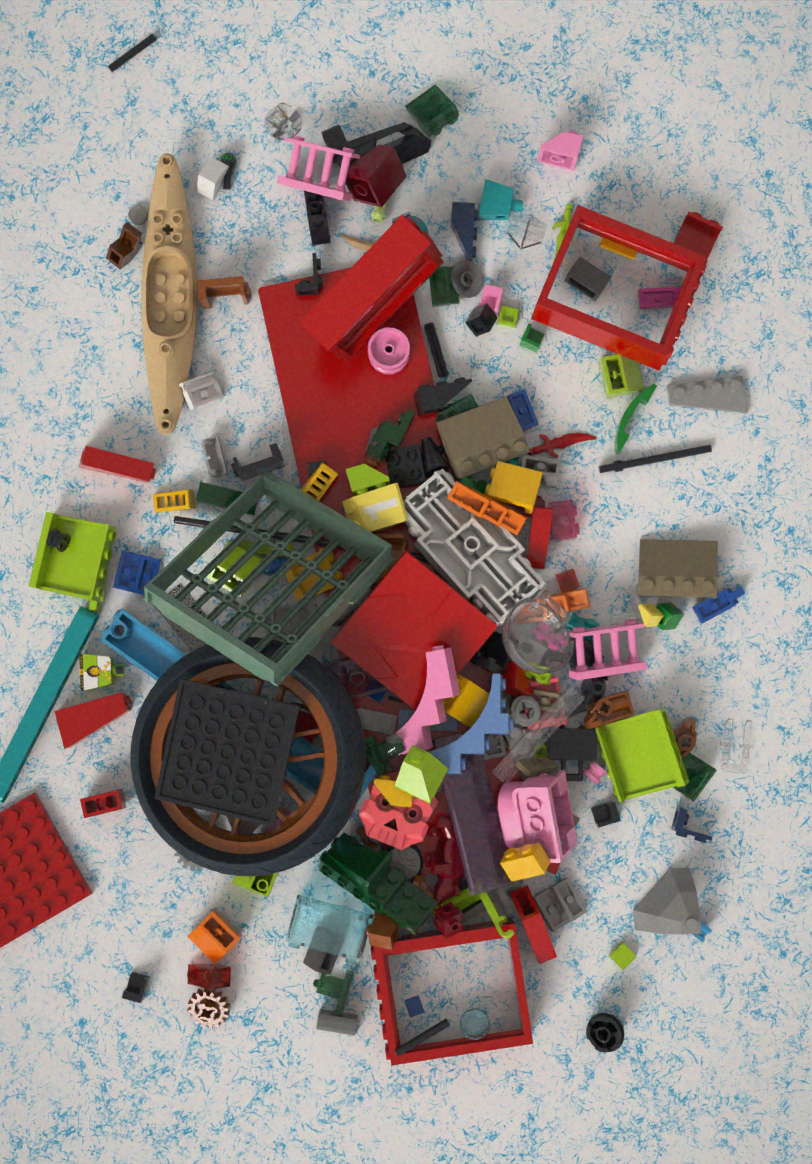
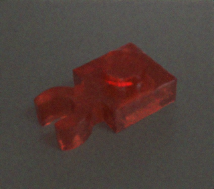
[555,568,580,592]

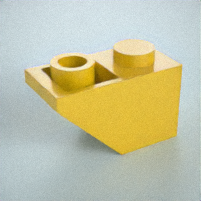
[374,776,413,808]

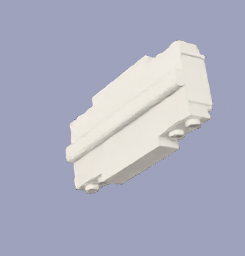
[402,469,546,625]

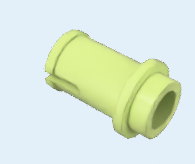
[371,200,388,223]

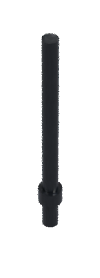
[599,445,712,473]

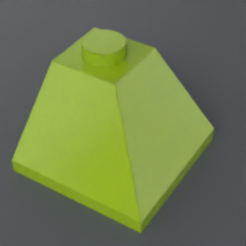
[395,745,448,804]

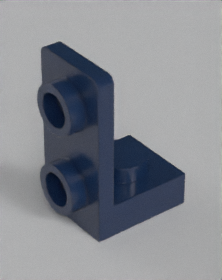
[671,807,713,843]

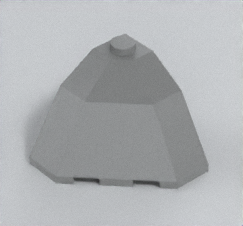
[633,868,702,935]

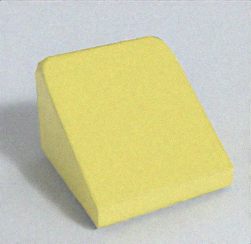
[639,603,664,627]

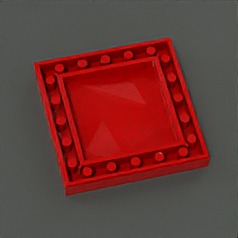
[331,550,498,711]

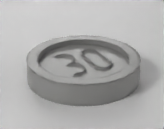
[128,205,148,225]

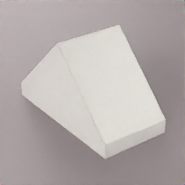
[196,157,229,201]

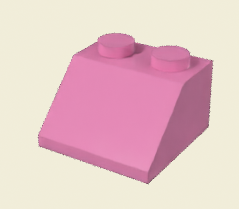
[537,131,583,171]

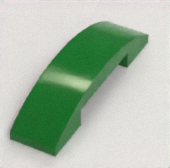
[614,384,657,454]

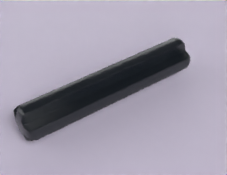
[424,323,448,378]

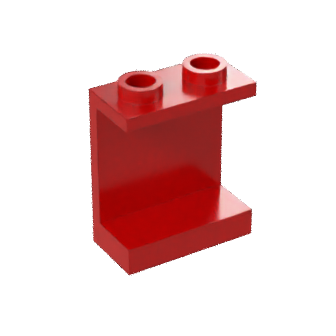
[674,212,723,264]

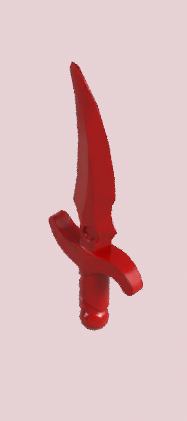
[527,433,597,458]

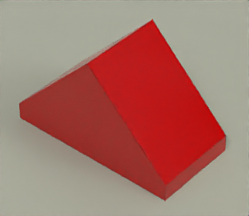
[503,659,534,698]

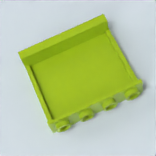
[28,512,117,602]
[595,707,689,803]

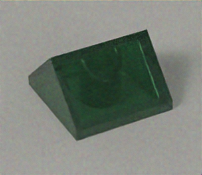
[672,753,717,802]

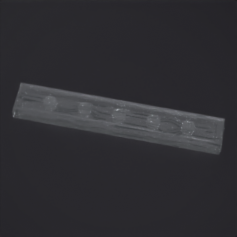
[491,685,585,783]

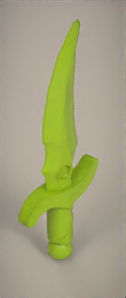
[550,203,573,270]

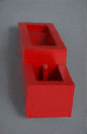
[526,506,553,569]

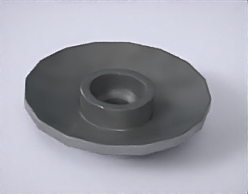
[451,260,483,298]

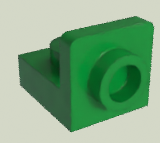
[455,476,488,493]

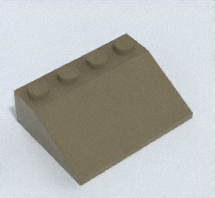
[436,396,530,479]
[638,539,718,599]

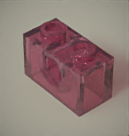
[548,500,580,542]

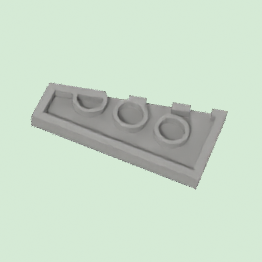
[667,376,748,414]

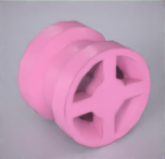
[583,761,607,785]

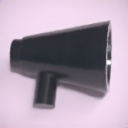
[421,437,449,477]
[581,677,607,705]

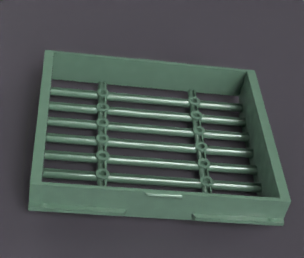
[142,470,394,687]

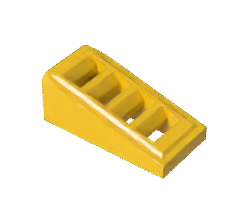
[300,462,338,501]
[153,489,195,513]

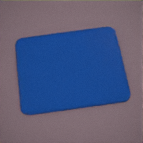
[404,995,424,1017]

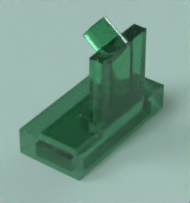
[365,733,406,777]
[313,970,354,1014]

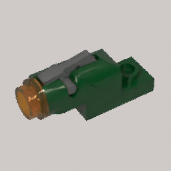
[364,409,415,468]

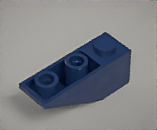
[451,202,478,261]

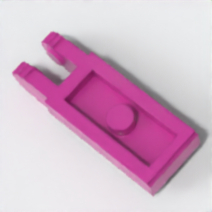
[638,287,681,309]

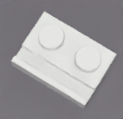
[179,372,224,410]

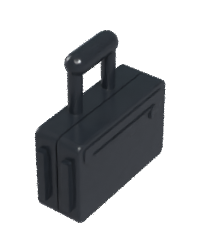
[545,725,597,782]

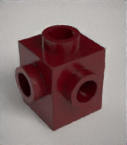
[433,902,463,939]

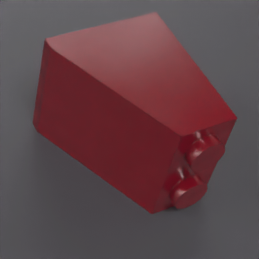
[345,145,407,208]

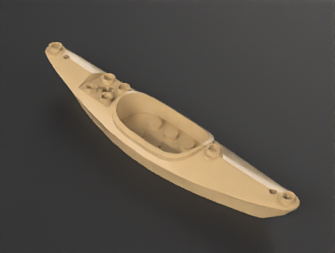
[141,153,197,435]

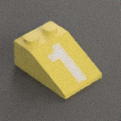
[342,483,408,534]

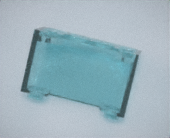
[285,894,373,965]

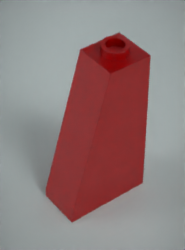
[79,446,156,483]
[54,692,132,749]
[510,885,557,964]

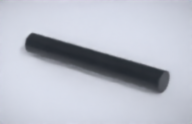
[108,33,157,72]
[395,1018,450,1057]

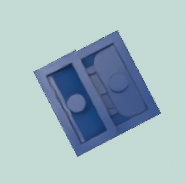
[507,389,539,431]
[112,550,161,595]

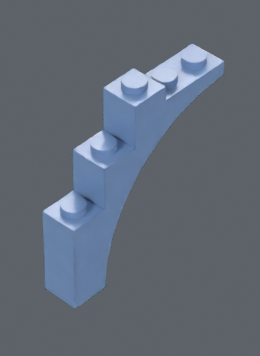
[429,674,514,774]

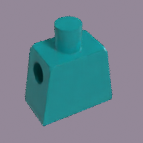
[478,179,523,220]

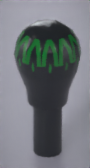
[220,152,237,190]

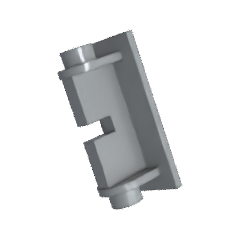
[201,436,228,478]

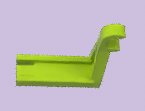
[433,881,515,939]

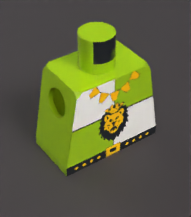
[79,654,125,691]

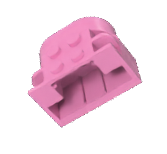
[498,770,578,863]

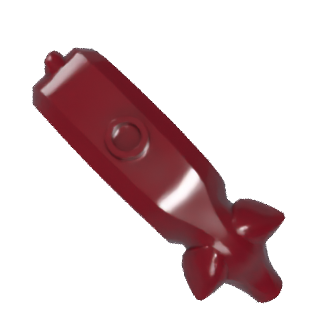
[425,815,471,907]

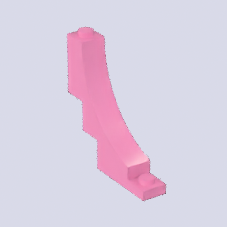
[371,645,460,759]

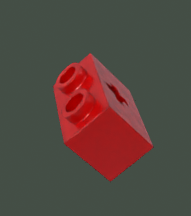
[80,789,126,818]

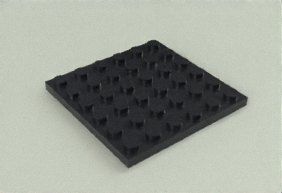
[154,678,301,827]

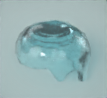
[460,1008,490,1040]

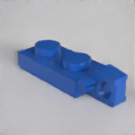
[692,587,745,624]

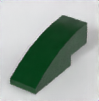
[196,482,258,515]

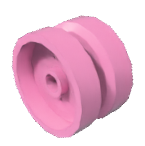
[368,327,410,375]

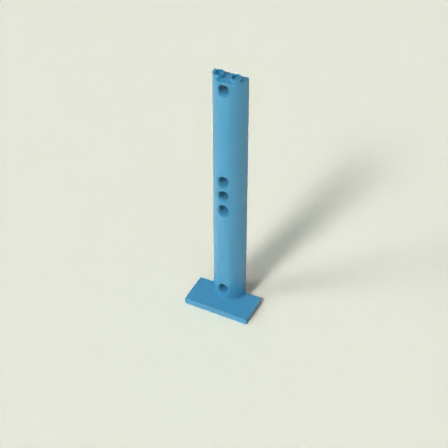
[101,609,384,802]

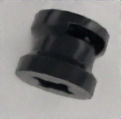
[46,529,71,552]

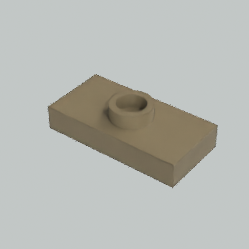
[516,756,559,777]

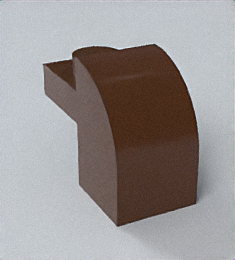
[106,222,143,270]

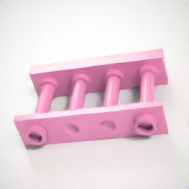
[277,135,360,201]
[566,619,647,680]

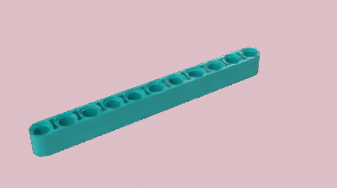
[0,606,99,803]

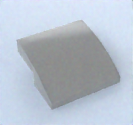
[533,877,588,932]

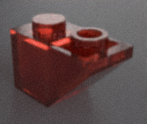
[187,964,231,989]

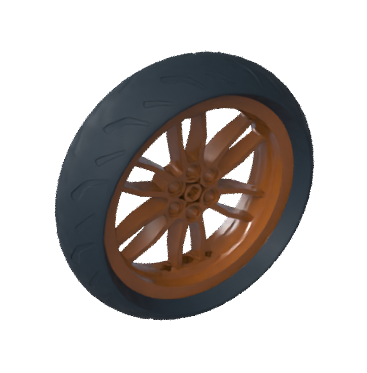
[130,637,366,876]

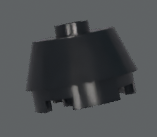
[586,1013,625,1053]

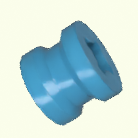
[693,922,712,943]

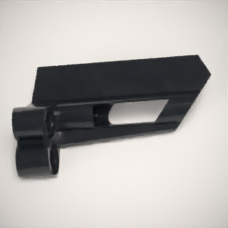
[321,122,431,168]

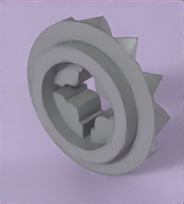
[510,695,540,727]

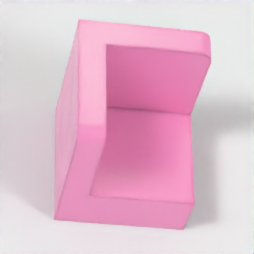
[480,284,503,315]

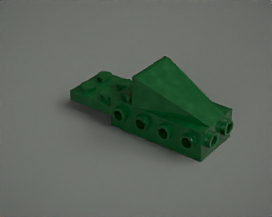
[319,832,438,935]

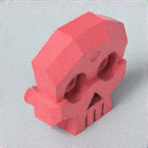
[359,771,438,851]

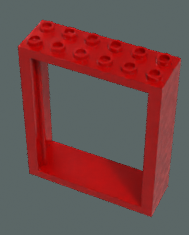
[531,205,707,371]
[300,215,444,362]
[370,918,533,1066]

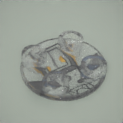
[264,102,302,140]

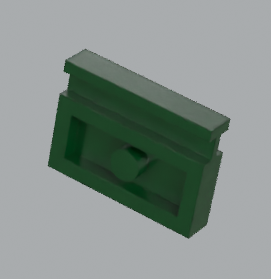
[429,265,460,307]

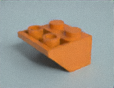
[187,908,242,964]

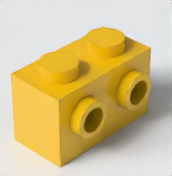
[500,843,551,881]

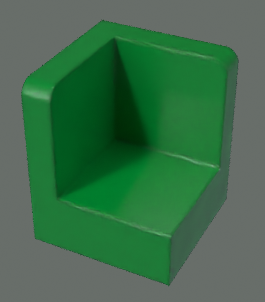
[520,323,545,353]
[656,602,684,630]

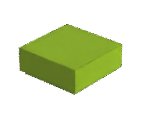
[497,305,520,328]
[609,941,637,970]

